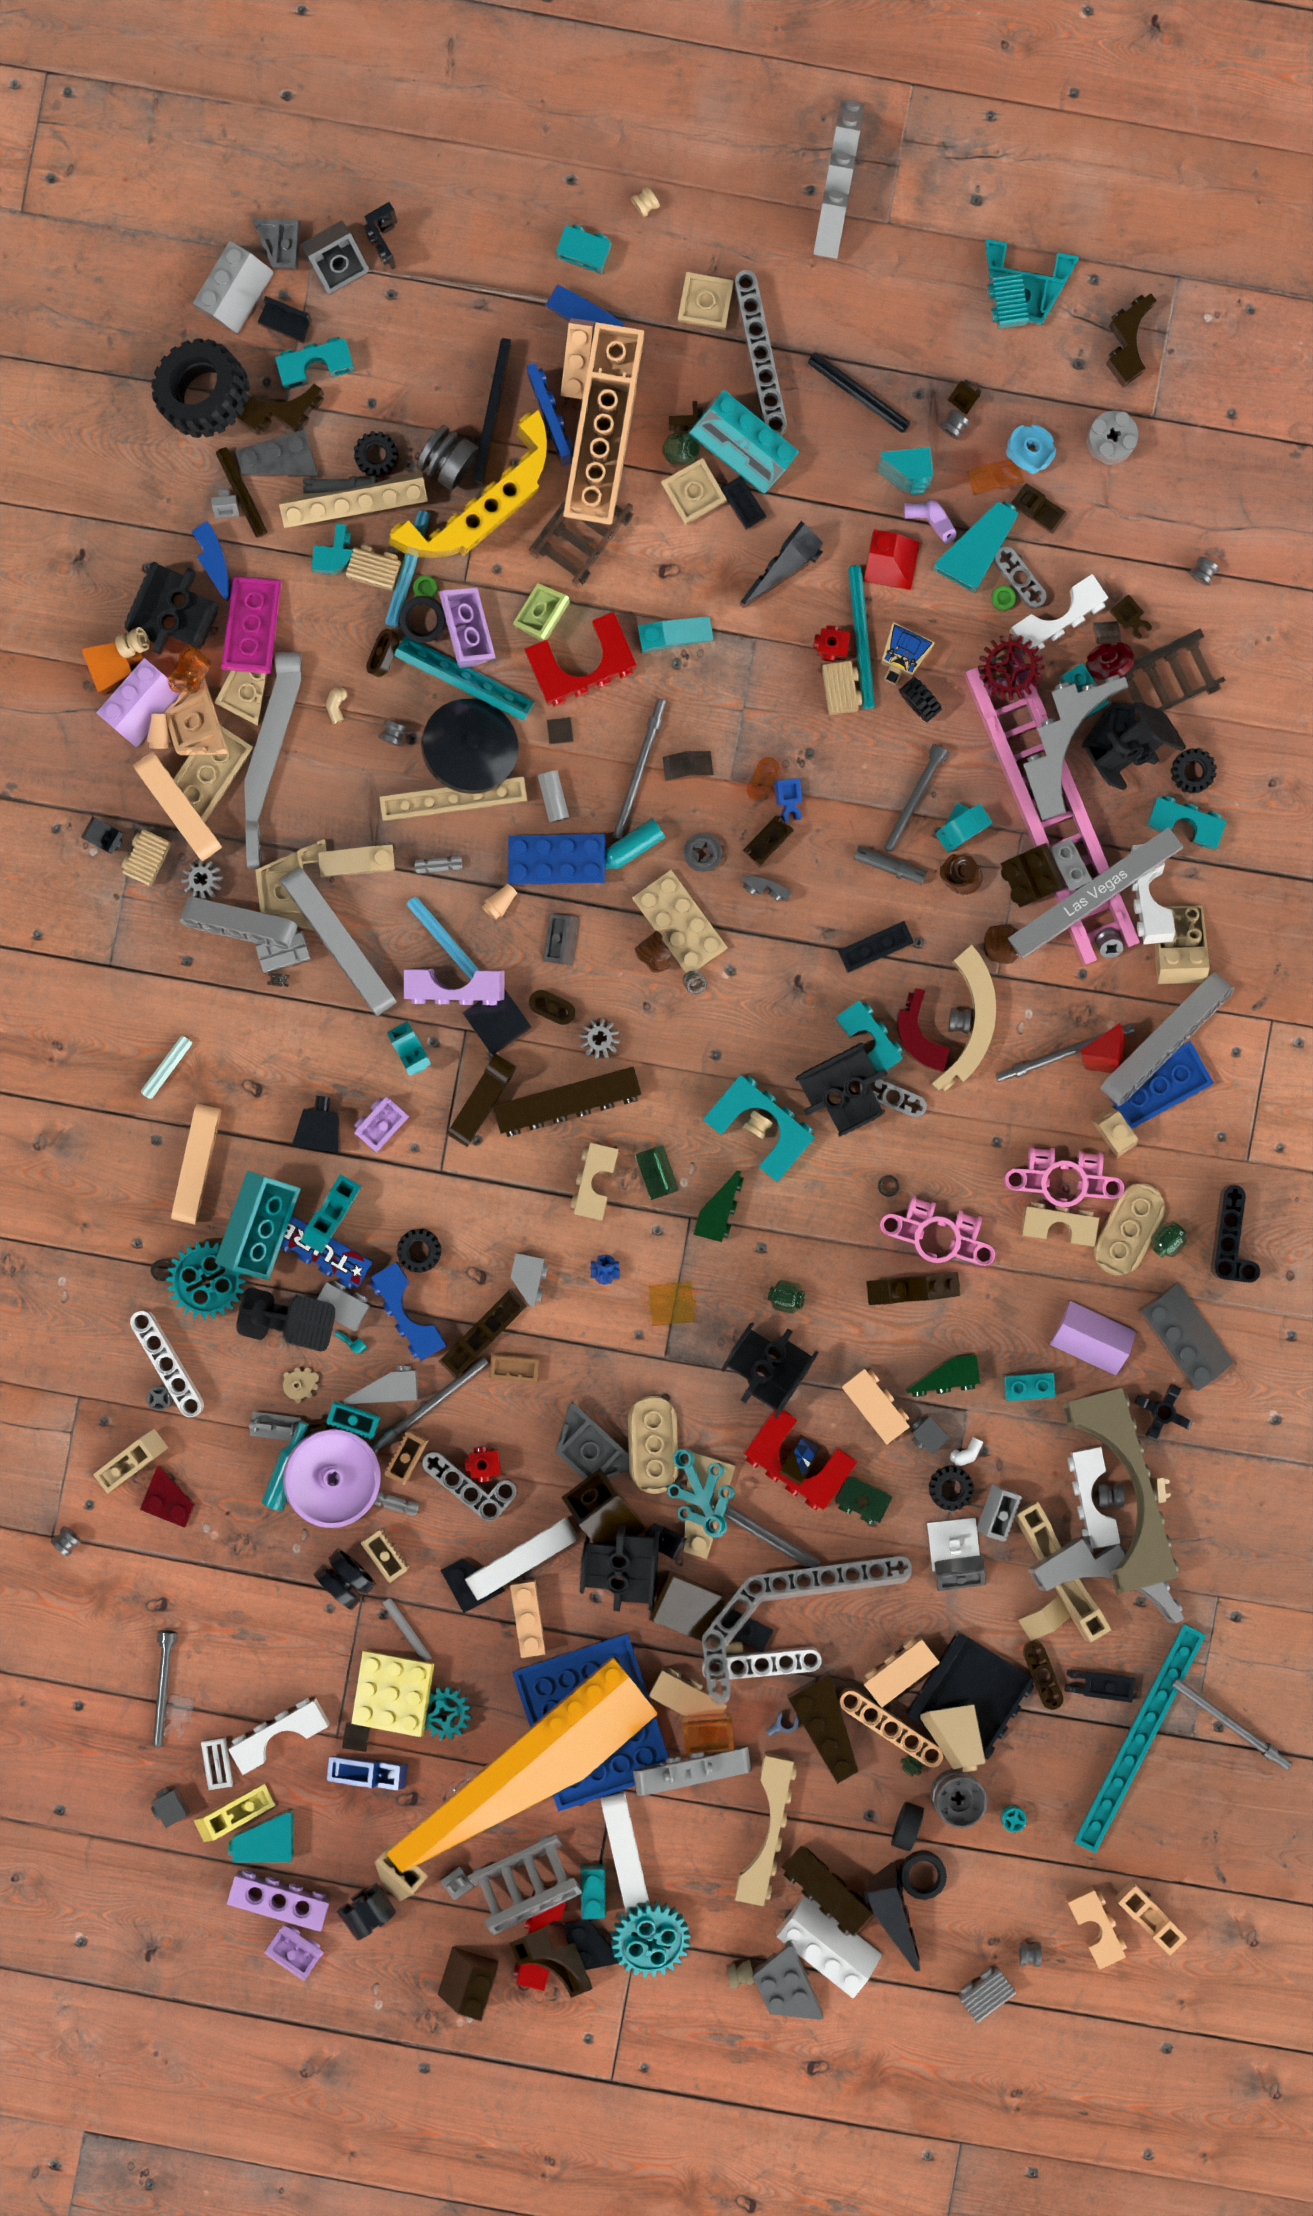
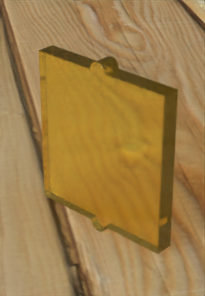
[648,1282,695,1326]

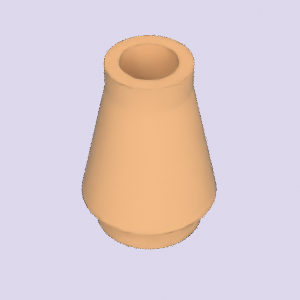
[147,713,171,749]
[482,884,517,920]

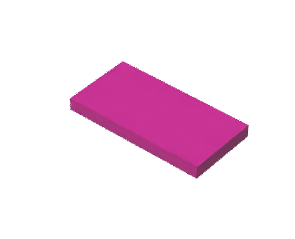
[221,576,282,674]

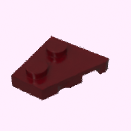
[140,1465,195,1528]

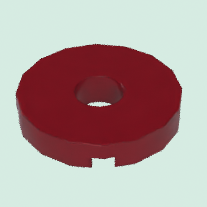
[1086,642,1134,680]

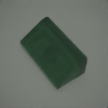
[635,1145,678,1200]

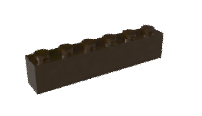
[493,1066,642,1137]

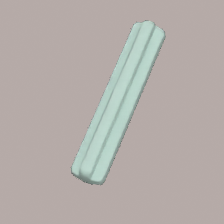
[141,1036,192,1099]

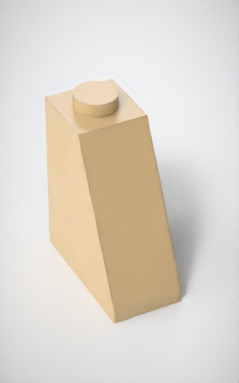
[920,1705,985,1773]
[375,1843,428,1901]

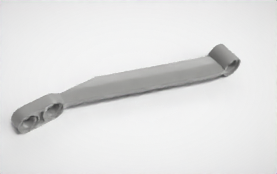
[244,651,302,869]

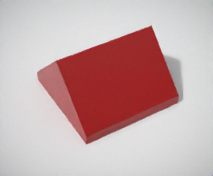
[1080,1023,1126,1073]

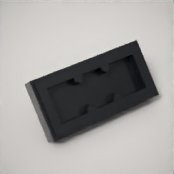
[720,476,767,530]
[721,1609,774,1652]

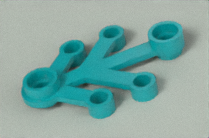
[667,1449,735,1538]

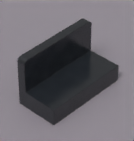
[257,296,312,343]

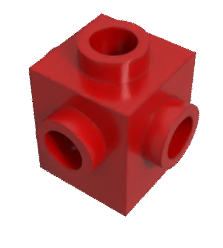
[813,625,850,662]
[465,1446,501,1482]

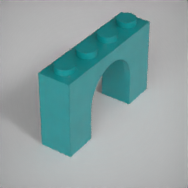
[703,1075,815,1182]

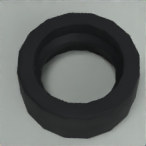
[399,595,446,643]
[891,1802,924,1852]
[900,1850,947,1900]

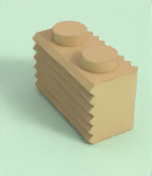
[346,545,402,592]
[822,661,862,715]
[121,829,172,887]
[361,1528,409,1583]

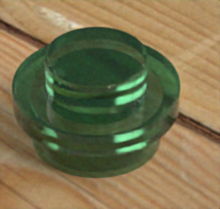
[900,1755,923,1777]

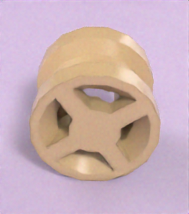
[630,186,660,218]
[743,1110,773,1140]

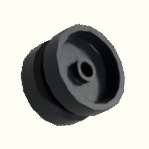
[313,1548,376,1610]

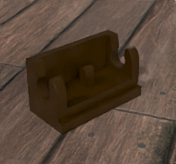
[743,816,794,867]

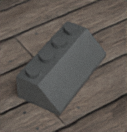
[1138,1282,1234,1391]

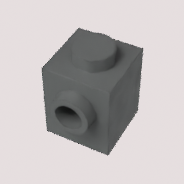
[911,1415,950,1455]
[151,1786,190,1828]

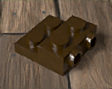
[1000,843,1066,908]

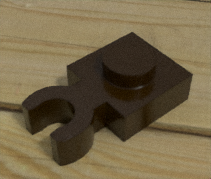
[1109,594,1152,639]

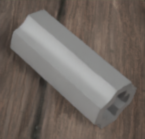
[538,770,569,823]

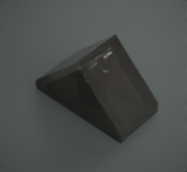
[663,751,714,781]

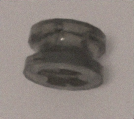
[683,969,707,994]
[267,973,290,987]
[878,1175,899,1197]
[151,1259,173,1281]

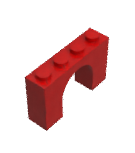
[524,612,637,707]
[743,1409,857,1511]

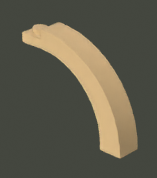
[931,945,996,1091]

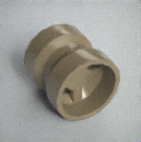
[726,1960,755,1989]

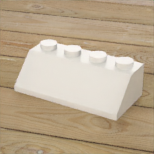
[776,1896,882,1999]

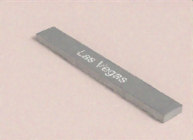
[1008,827,1183,959]

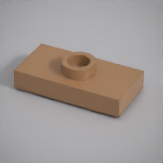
[489,1354,540,1383]

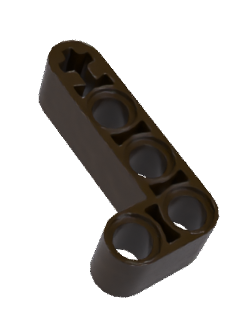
[447,1053,517,1147]

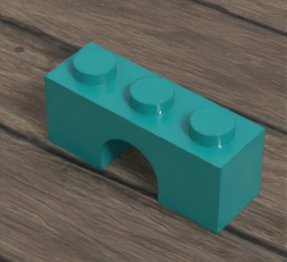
[275,337,355,390]
[1145,795,1227,851]
[834,1000,903,1072]
[300,1174,361,1253]

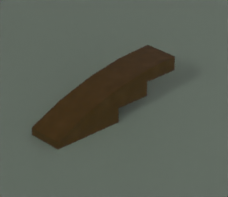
[439,1289,527,1378]

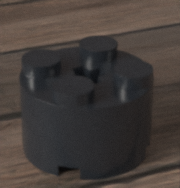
[337,1883,396,1940]

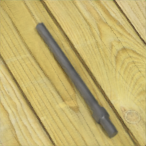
[612,699,666,840]
[995,1023,1135,1083]
[370,1357,490,1455]
[1171,1677,1292,1770]

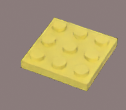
[351,1650,435,1737]

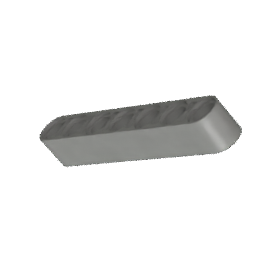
[735,270,787,436]
[279,866,397,1017]
[1100,972,1235,1106]

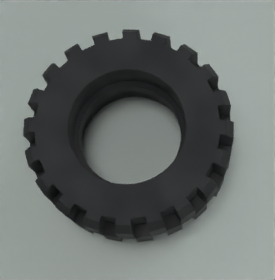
[151,338,250,438]

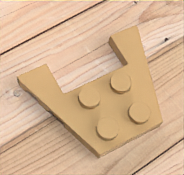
[255,839,327,930]

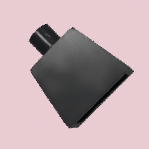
[292,1096,341,1153]

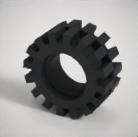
[354,431,399,478]
[899,677,942,722]
[1170,748,1217,794]
[397,1229,442,1273]
[929,1466,974,1511]

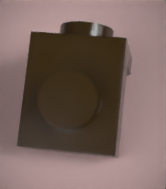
[669,401,703,434]

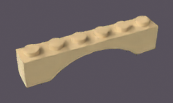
[279,471,428,528]
[1014,1501,1111,1642]
[735,1752,797,1906]

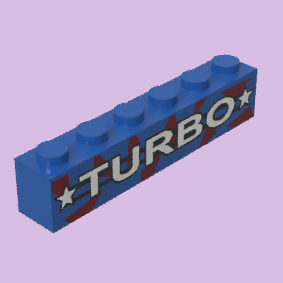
[231,1211,374,1289]

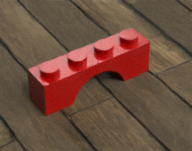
[513,1885,566,1991]

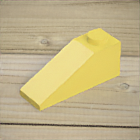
[193,1784,275,1842]

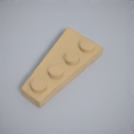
[683,1452,736,1559]

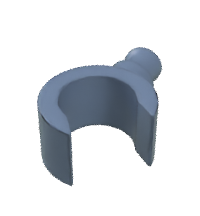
[766,1711,799,1736]

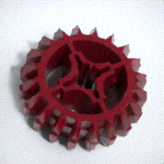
[978,634,1045,701]

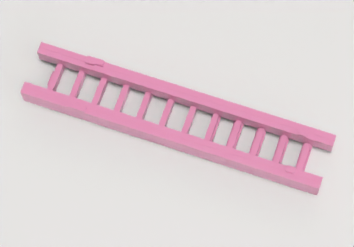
[964,650,1140,966]

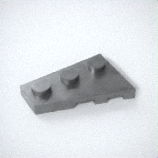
[235,430,319,478]

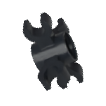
[1134,1384,1193,1441]

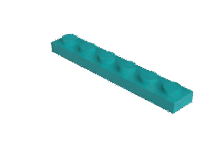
[394,636,535,721]

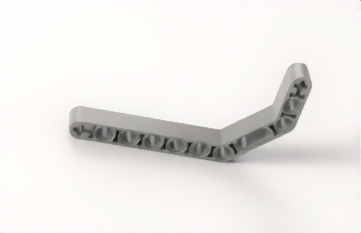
[702,1556,912,1705]

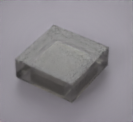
[1093,621,1121,644]
[547,717,574,745]
[342,1723,370,1752]

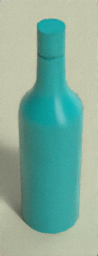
[605,817,666,870]
[261,1421,309,1511]

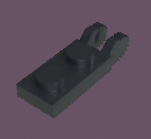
[1064,1670,1136,1703]

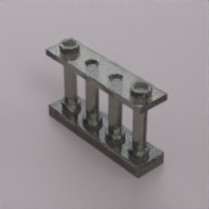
[528,499,634,587]
[1120,629,1226,725]

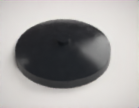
[421,699,519,794]

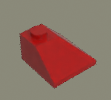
[863,529,920,591]

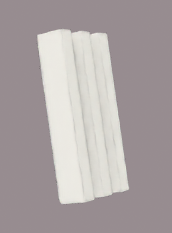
[201,1737,233,1790]

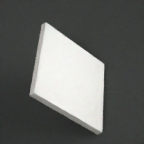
[927,1518,980,1571]

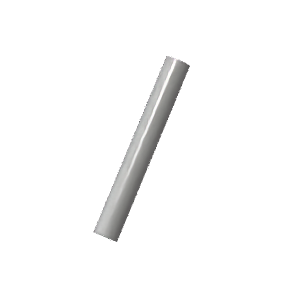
[383,1598,432,1662]

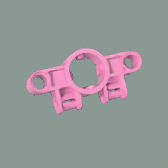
[1003,1146,1124,1207]
[879,1195,995,1266]

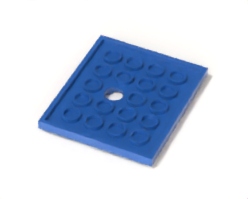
[512,1632,669,1812]

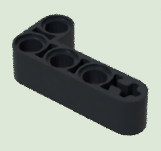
[1211,1185,1261,1283]

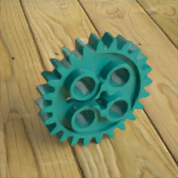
[166,1241,246,1320]
[611,1901,691,1978]

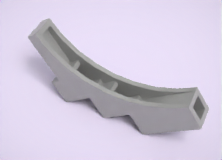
[813,100,865,259]
[1024,675,1128,821]
[1027,1538,1184,1624]

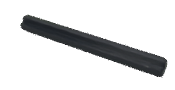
[808,352,910,433]

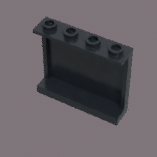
[905,1630,1034,1760]

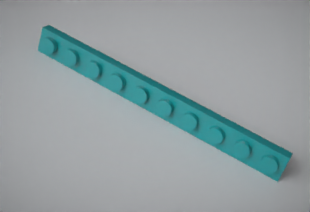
[1073,1623,1206,1853]

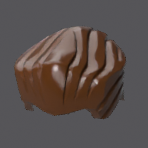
[940,854,983,895]
[984,924,1020,964]
[635,930,671,973]

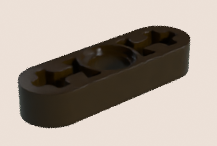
[1023,1641,1064,1710]

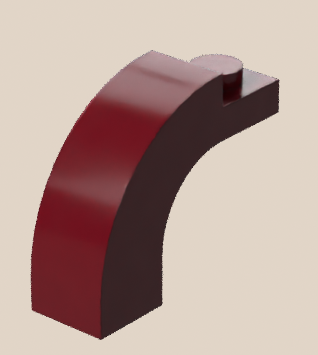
[897,988,950,1072]

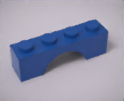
[370,1262,447,1361]

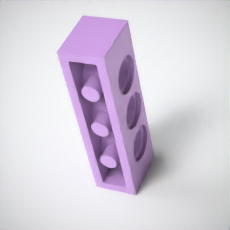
[227,1870,331,1932]

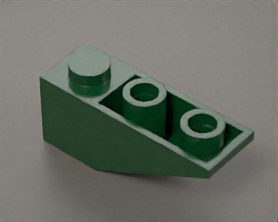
[693,1171,744,1242]
[906,1354,981,1397]

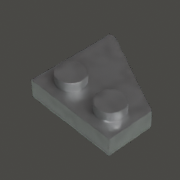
[253,219,301,270]

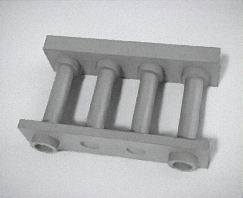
[467,1834,582,1935]

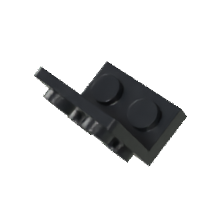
[363,202,397,269]

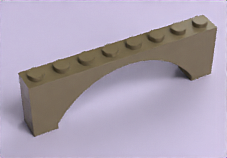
[1061,1388,1179,1595]

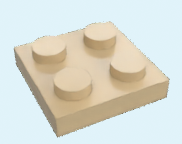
[678,272,734,330]
[661,458,727,525]

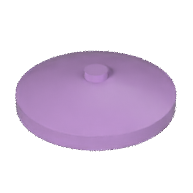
[283,1429,381,1528]

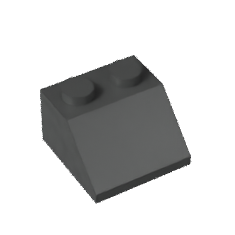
[300,220,370,295]

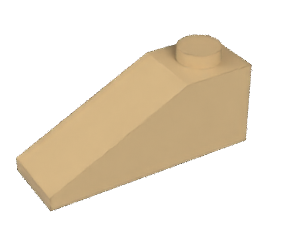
[318,845,395,877]
[93,1429,168,1494]

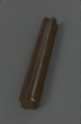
[216,447,267,538]

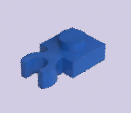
[774,778,802,822]

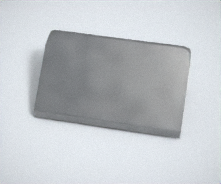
[543,913,579,965]
[934,1556,986,1591]

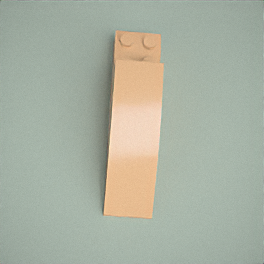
[563,322,644,525]

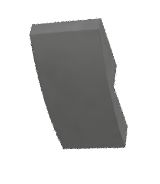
[741,876,792,902]

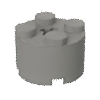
[1086,411,1138,465]

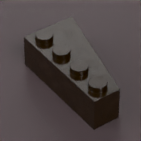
[787,1671,858,1784]
[781,1845,875,1936]

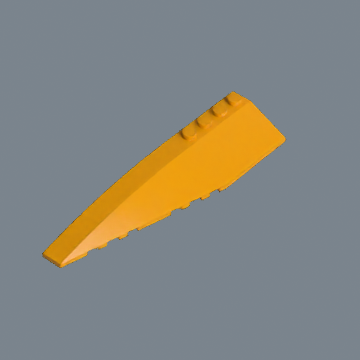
[386,1657,658,1872]

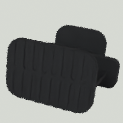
[124,561,219,654]
[1086,701,1186,790]
[795,1042,887,1137]
[236,1287,335,1352]
[721,1322,819,1419]
[580,1524,660,1612]

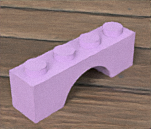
[404,969,505,1005]

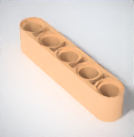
[132,751,222,861]
[171,1103,221,1225]
[839,1688,943,1767]

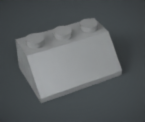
[192,241,274,335]

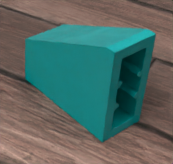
[228,1809,294,1863]

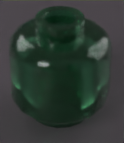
[662,433,700,465]
[1151,1221,1187,1258]
[768,1280,806,1314]

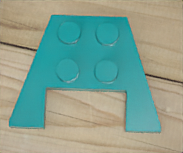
[985,239,1079,325]

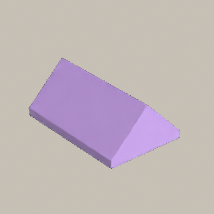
[1049,1301,1136,1376]

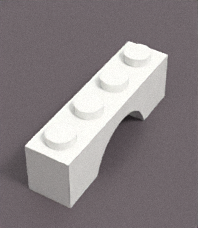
[1009,574,1108,655]
[1127,844,1175,944]
[1067,1446,1120,1549]
[228,1698,330,1775]

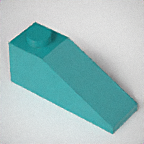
[638,616,714,654]

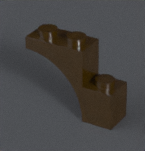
[1106,293,1157,387]
[235,384,324,435]
[866,1272,960,1305]
[509,1928,593,1998]

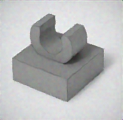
[211,488,239,519]
[440,1865,474,1901]

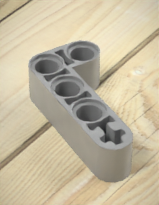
[422,1450,517,1521]

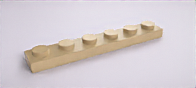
[379,777,527,822]

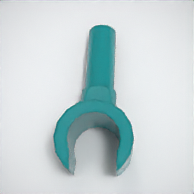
[334,1330,367,1354]

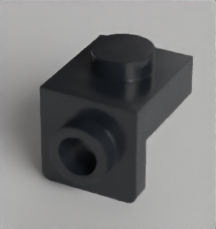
[81,816,123,854]
[645,1523,687,1560]

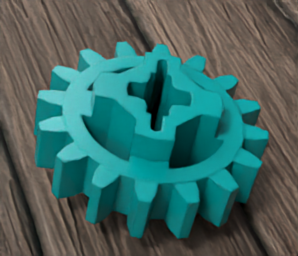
[424,1686,473,1740]

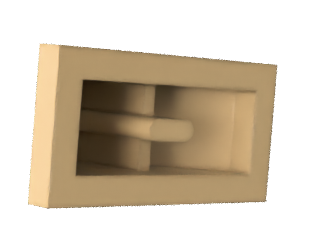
[1018,1595,1071,1641]

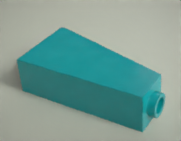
[932,502,1019,593]

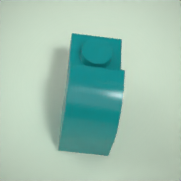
[311,523,353,575]
[935,803,993,853]
[387,1021,431,1076]

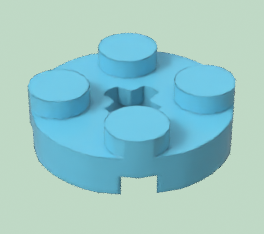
[1006,425,1056,474]

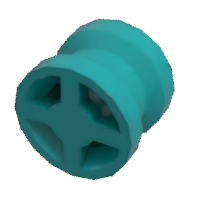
[1000,1805,1027,1833]

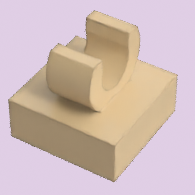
[1149,1477,1171,1503]

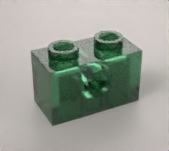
[835,1475,892,1525]

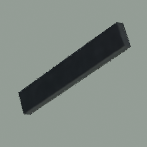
[473,338,511,486]

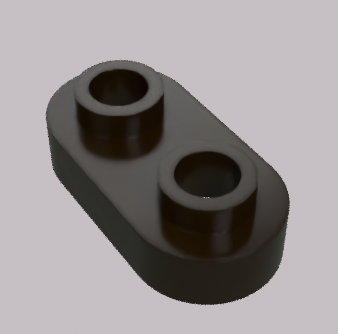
[366,629,399,677]
[529,990,575,1025]

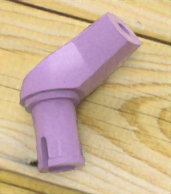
[904,499,957,544]

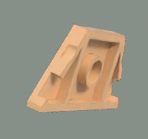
[164,673,228,755]

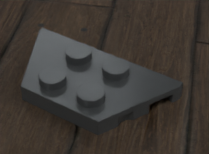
[555,1401,629,1480]
[753,1940,823,2020]

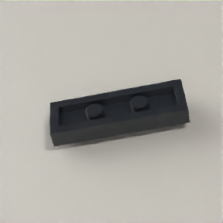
[837,921,914,973]

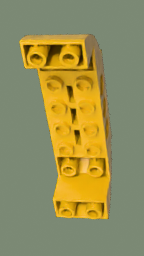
[388,410,547,558]

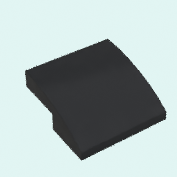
[463,988,532,1056]

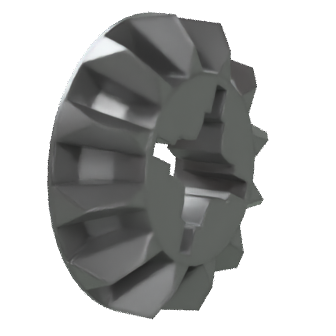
[683,833,722,872]

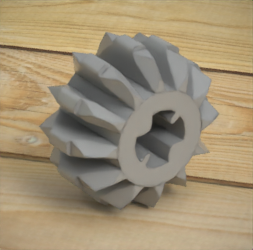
[181,859,223,900]
[579,1018,620,1059]

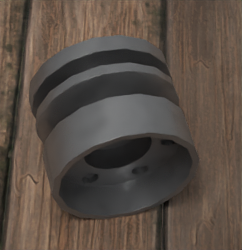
[416,425,479,491]
[930,1769,987,1828]

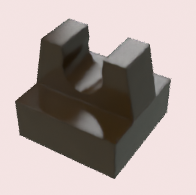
[948,379,982,415]

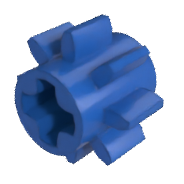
[590,1255,620,1285]

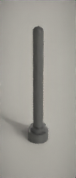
[884,744,950,852]
[153,1630,177,1748]

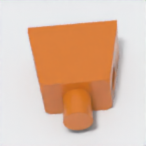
[82,642,144,696]

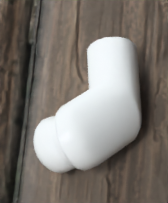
[950,1437,984,1466]

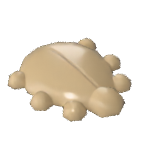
[283,1367,319,1403]

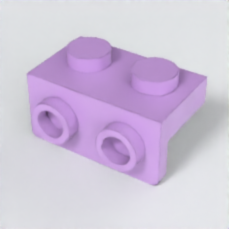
[354,1097,409,1153]
[264,1925,323,1981]

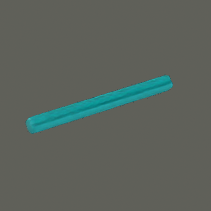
[848,565,875,709]

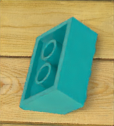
[877,447,933,496]

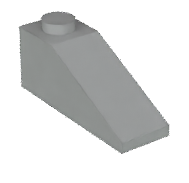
[343,1365,418,1405]

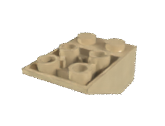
[1155,905,1210,984]

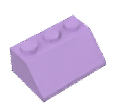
[439,588,496,668]
[96,658,183,748]

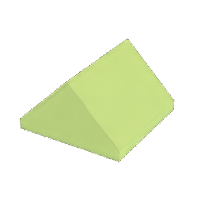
[513,583,570,642]

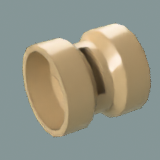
[115,627,150,658]

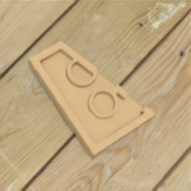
[214,671,267,726]

